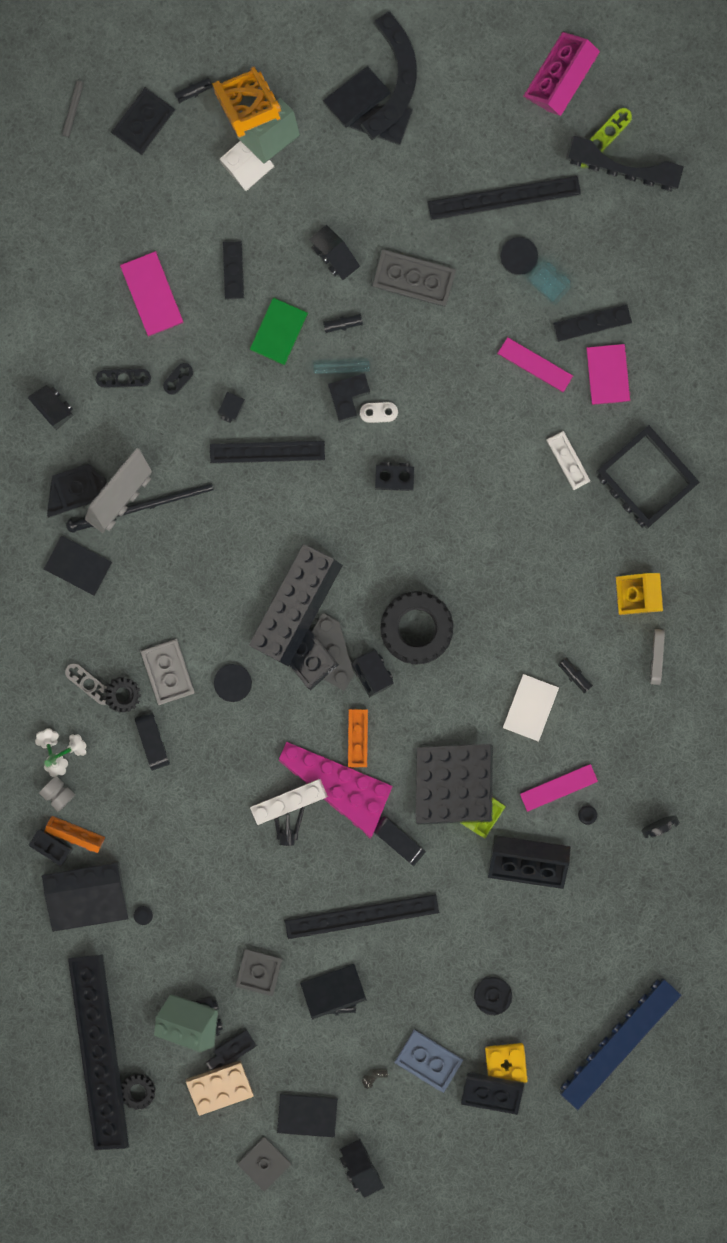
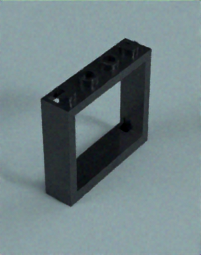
[596,425,700,529]

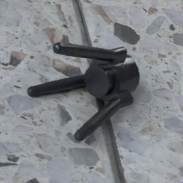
[274,807,305,846]

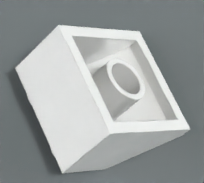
[220,141,274,191]

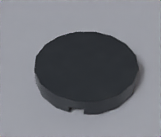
[500,237,538,275]
[214,664,252,702]
[641,815,679,838]
[474,977,512,1016]

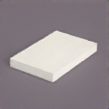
[503,674,559,742]

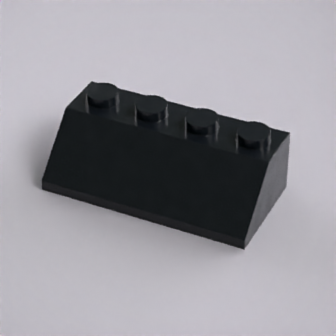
[488,835,571,889]

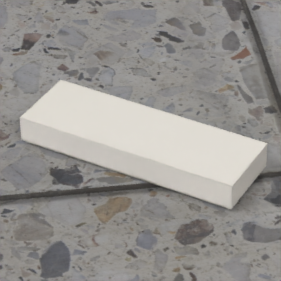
[547,431,590,490]

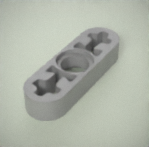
[650,629,665,685]
[65,664,107,705]

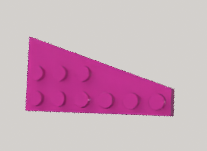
[279,742,393,839]

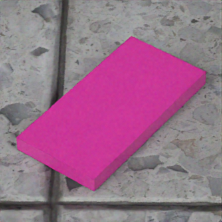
[120,251,184,337]

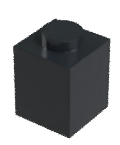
[218,392,245,423]

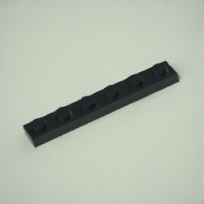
[210,441,325,464]

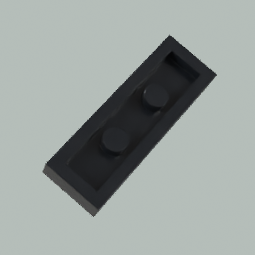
[223,241,244,299]

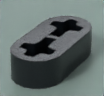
[163,363,193,395]

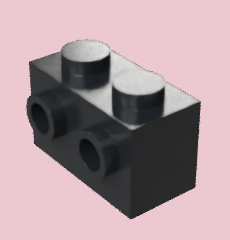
[352,650,394,698]

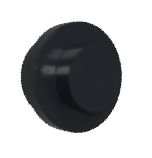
[578,805,597,825]
[134,906,153,925]

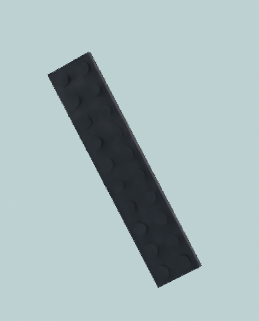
[68,954,130,1150]

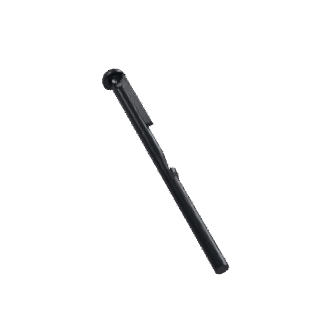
[66,483,214,533]

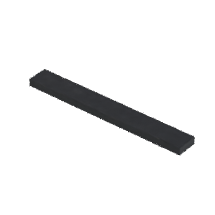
[428,176,581,221]
[284,894,439,939]

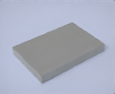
[140,639,195,706]

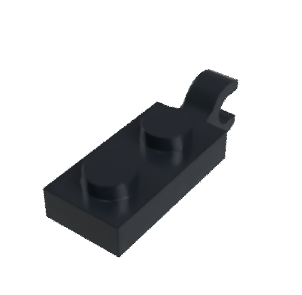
[206,1029,257,1070]

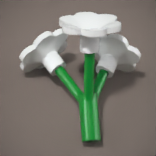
[35,728,86,777]

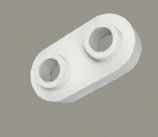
[360,402,398,423]

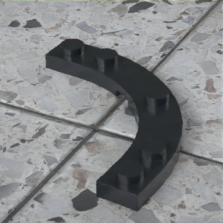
[361,11,417,141]

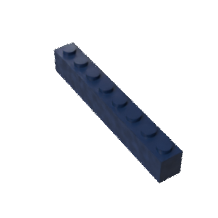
[560,978,681,1110]

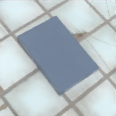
[394,1029,463,1093]

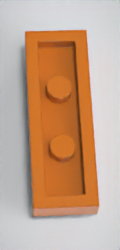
[348,709,368,767]
[44,816,105,853]

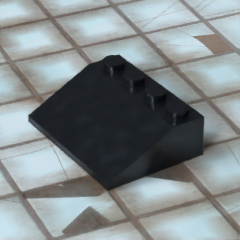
[41,862,129,932]

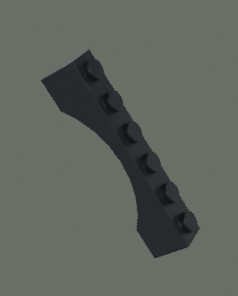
[566,136,684,192]

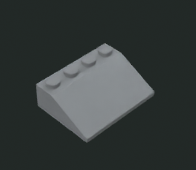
[85,448,152,533]

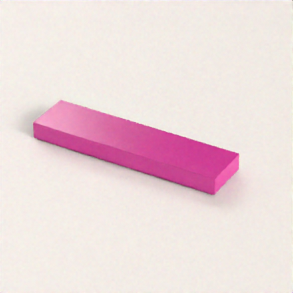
[498,337,573,393]
[520,764,598,812]

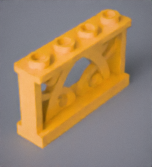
[212,67,281,138]

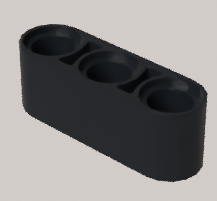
[134,712,170,771]
[374,816,426,866]

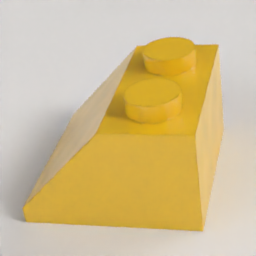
[616,573,663,615]

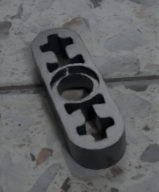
[96,369,152,388]

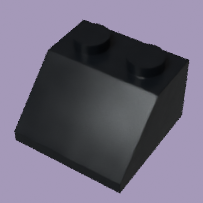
[27,385,74,430]

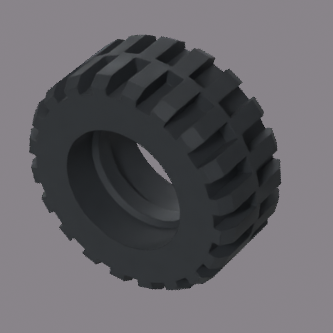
[380,591,454,665]

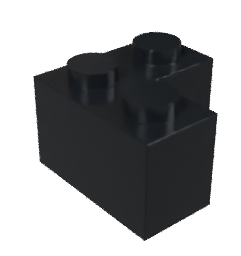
[309,225,360,280]
[328,373,370,423]
[340,1139,385,1198]

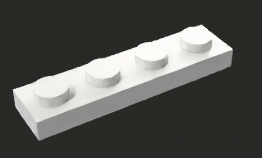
[250,779,328,825]

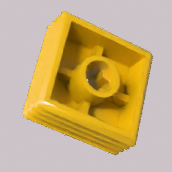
[485,1043,528,1083]

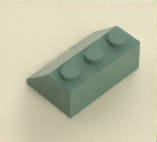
[237,98,300,164]
[154,994,218,1052]

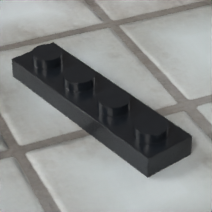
[553,304,632,342]

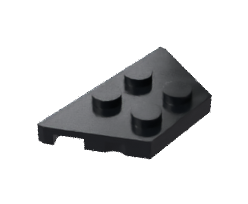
[47,464,108,518]

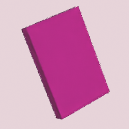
[586,344,630,405]

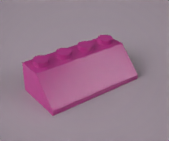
[523,32,600,116]

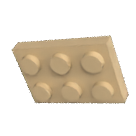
[186,1060,254,1116]

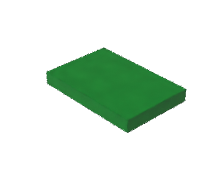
[250,298,308,366]

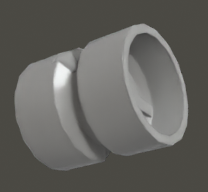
[39,776,76,812]

